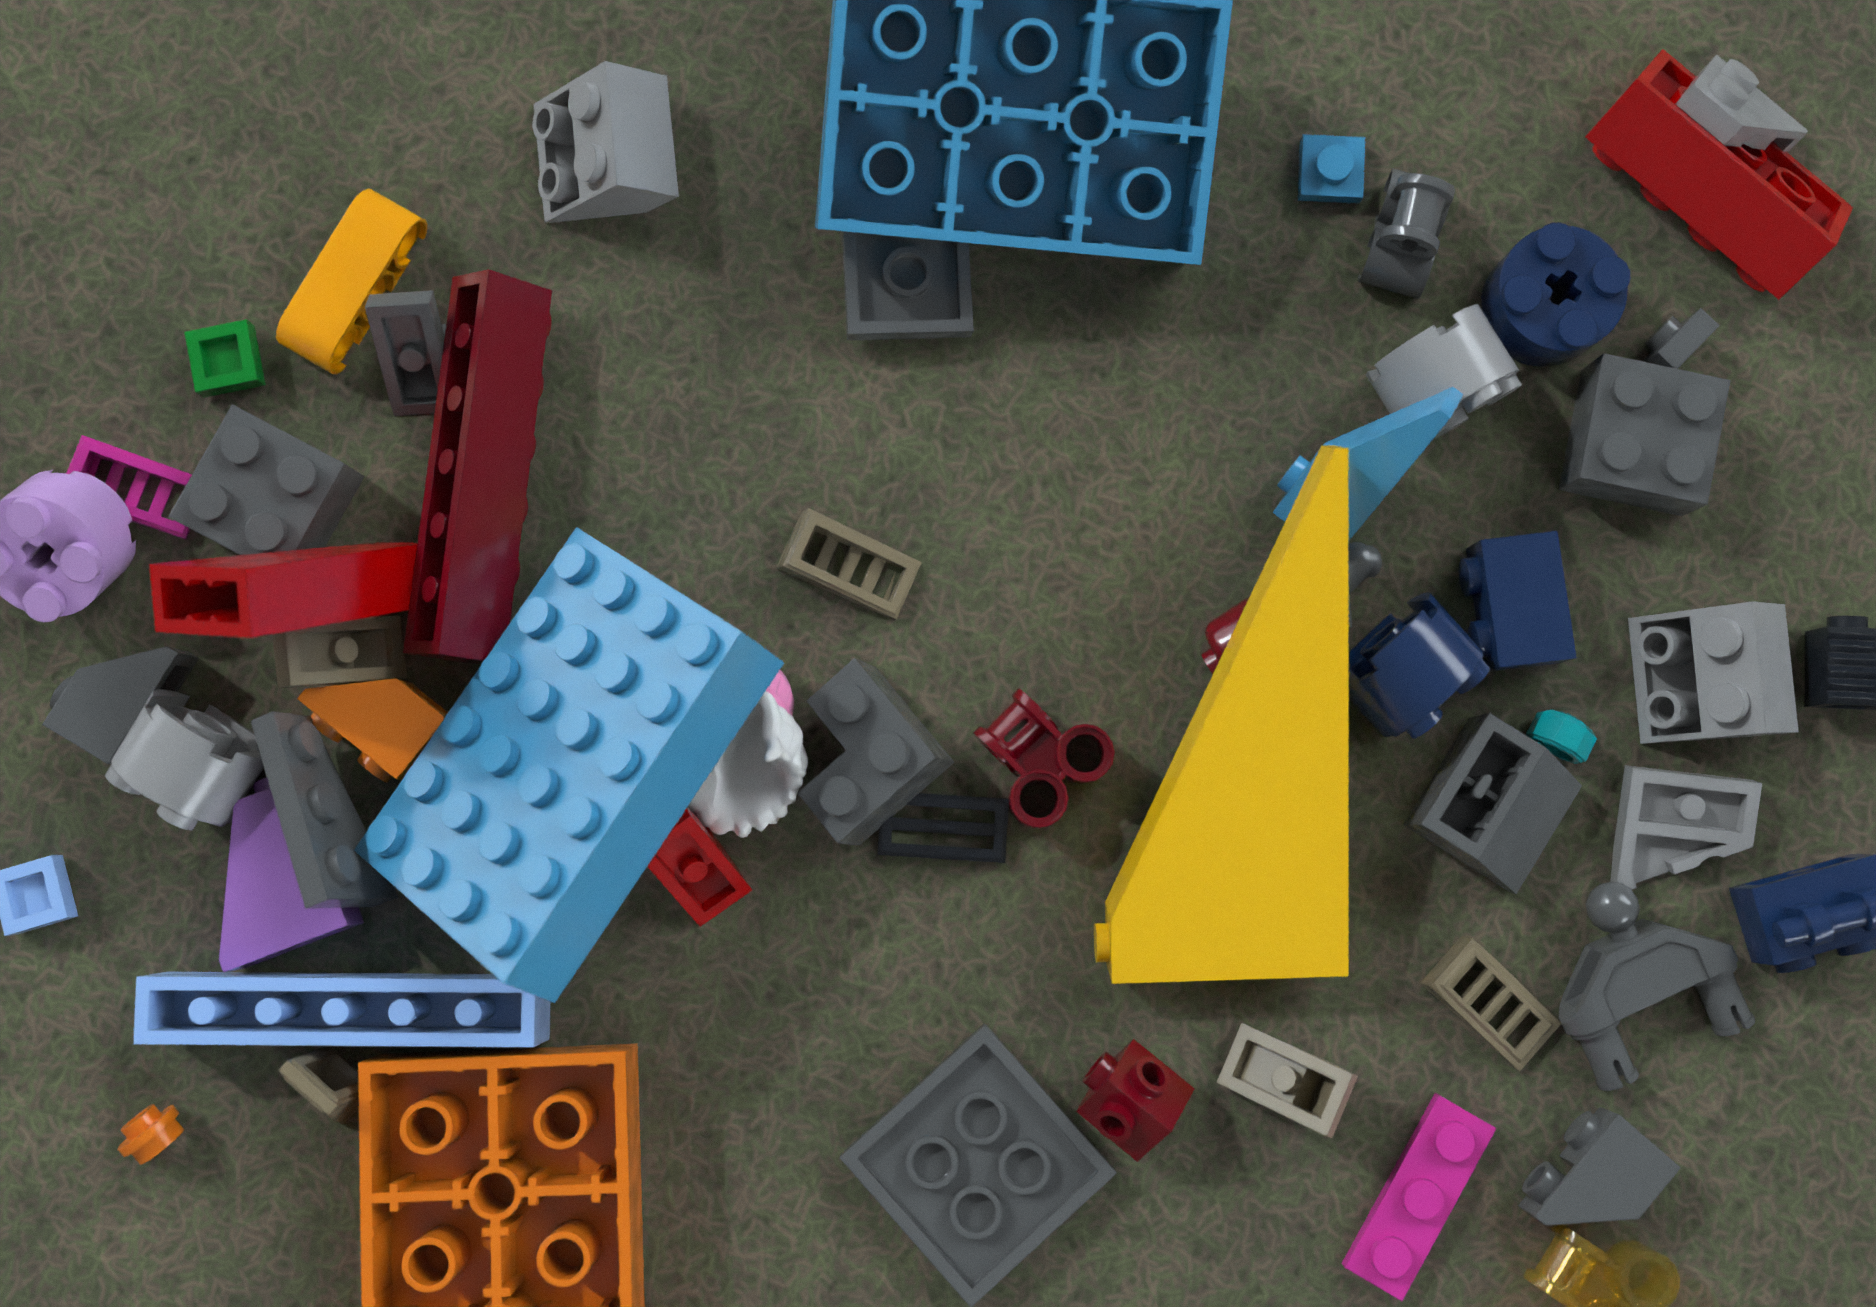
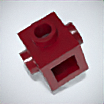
[1076,1039,1195,1162]

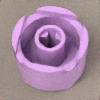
[0,470,136,622]

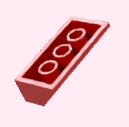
[1585,49,1853,300]

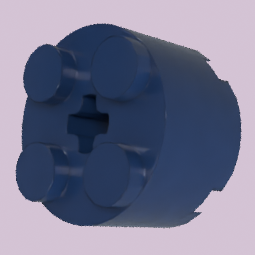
[1481,222,1631,366]
[1348,592,1490,739]

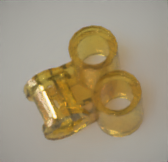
[1522,1224,1680,1307]

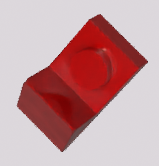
[647,807,752,927]

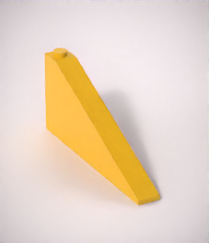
[1094,445,1349,984]

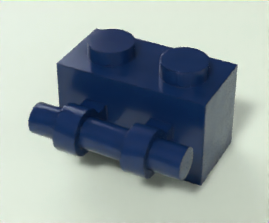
[1729,854,1876,973]

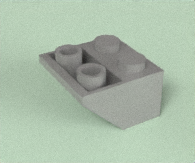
[533,61,679,223]
[1628,601,1799,744]

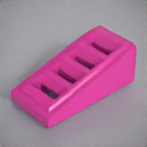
[66,435,192,540]

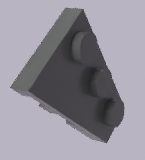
[251,711,398,909]

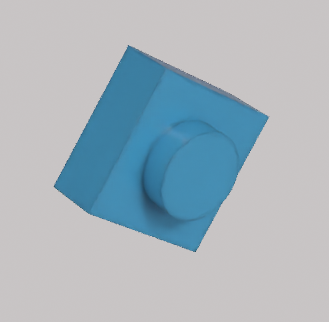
[1298,134,1365,203]

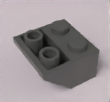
[1404,713,1582,894]

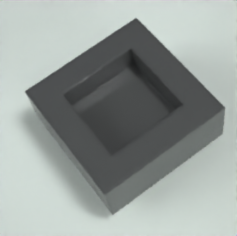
[1643,308,1720,369]

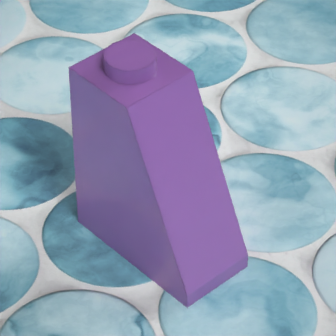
[219,777,364,973]

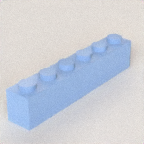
[133,972,551,1047]

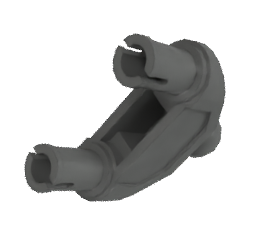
[1559,881,1756,1091]

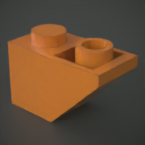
[297,678,448,783]

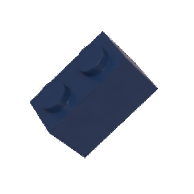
[1459,531,1577,672]

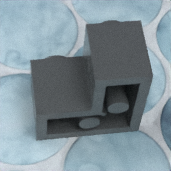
[798,658,954,845]

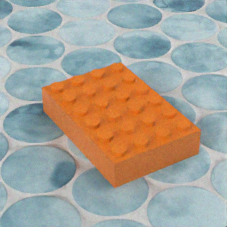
[358,1043,645,1307]

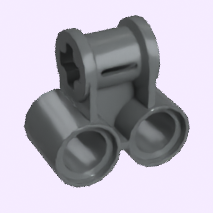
[1357,168,1455,299]

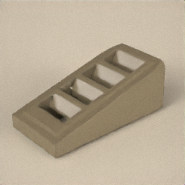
[776,508,922,620]
[1420,936,1561,1072]
[278,1047,359,1124]

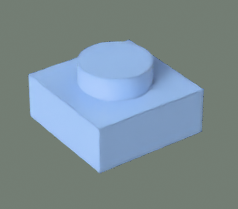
[0,855,78,936]

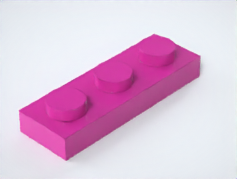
[1341,1093,1497,1301]

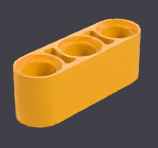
[276,188,428,375]

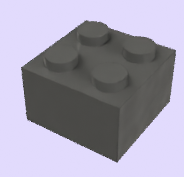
[1558,353,1731,516]
[168,404,365,555]

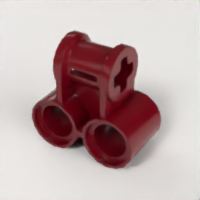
[973,688,1115,828]

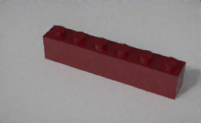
[403,269,552,664]

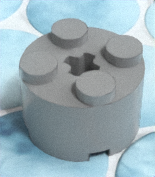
[1365,304,1522,439]
[105,689,264,830]

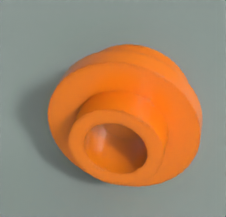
[117,1104,184,1165]

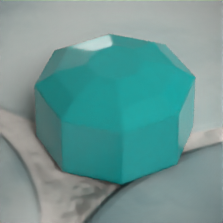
[1526,710,1597,764]

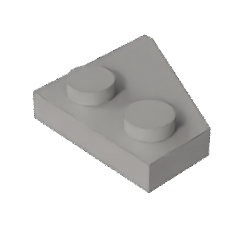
[1676,54,1808,152]
[1611,765,1762,890]

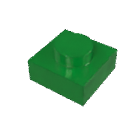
[184,319,266,398]

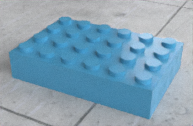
[815,0,1233,265]
[354,527,784,1003]

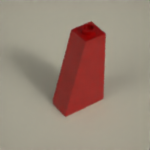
[149,542,417,638]

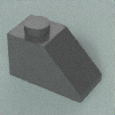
[42,646,199,764]

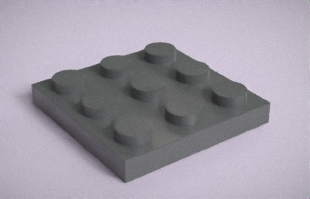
[839,1023,1117,1307]

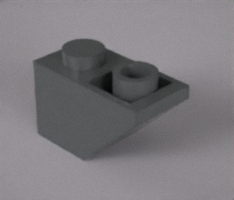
[1518,1107,1681,1225]

